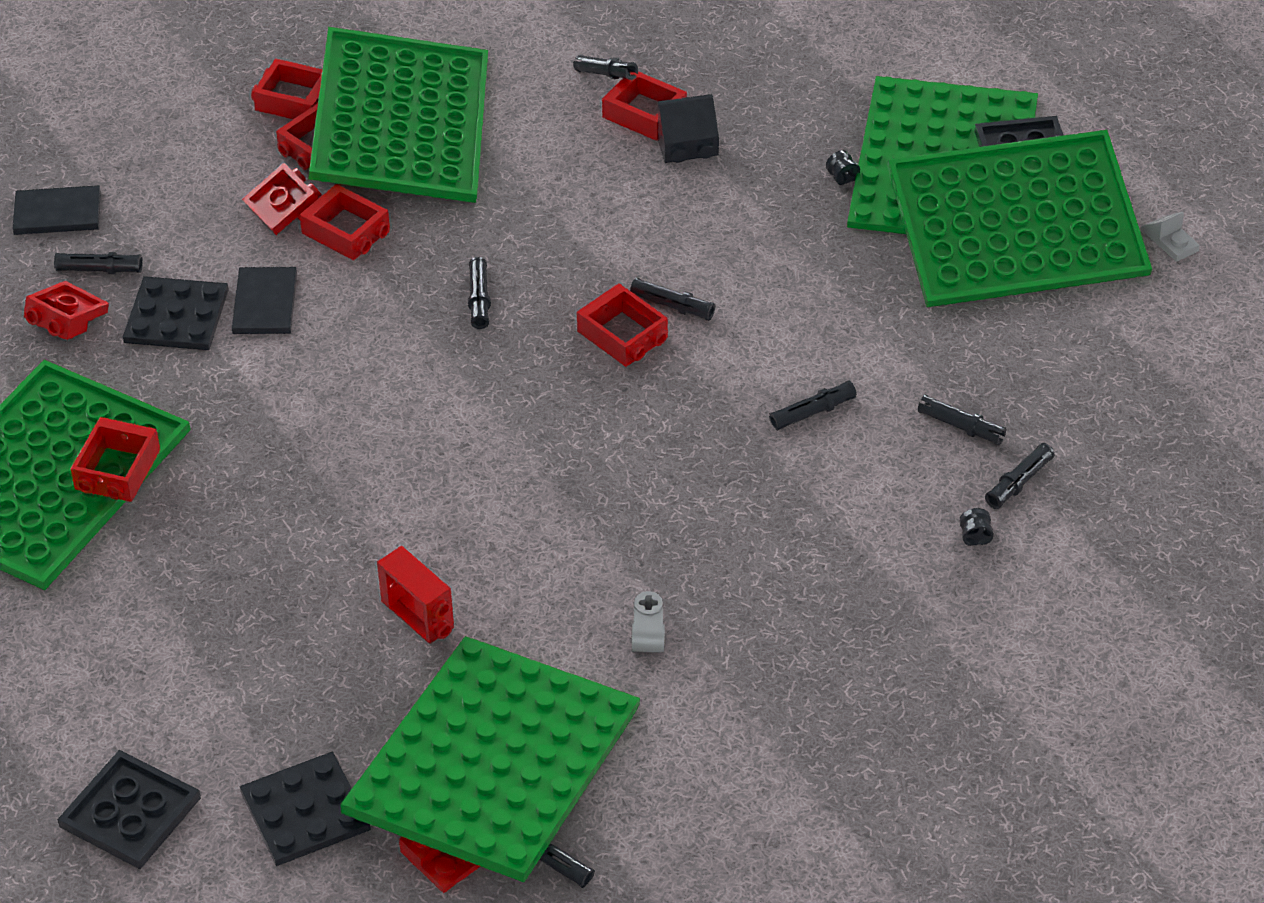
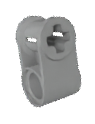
[632,591,665,653]

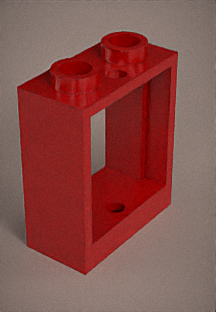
[251,58,323,119]
[602,71,687,141]
[276,103,318,170]
[299,184,390,261]
[577,283,668,367]
[71,417,160,502]
[377,545,454,644]

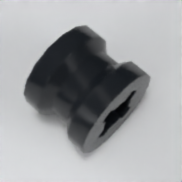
[826,150,860,185]
[959,508,994,546]

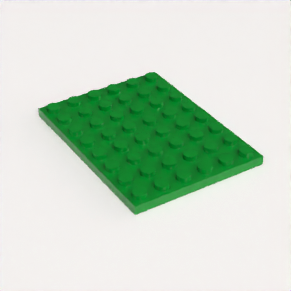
[308,26,488,203]
[847,76,1038,234]
[887,130,1152,307]
[0,360,191,590]
[341,636,640,883]

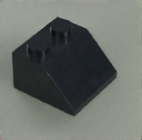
[658,94,719,163]

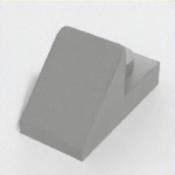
[1140,212,1200,262]

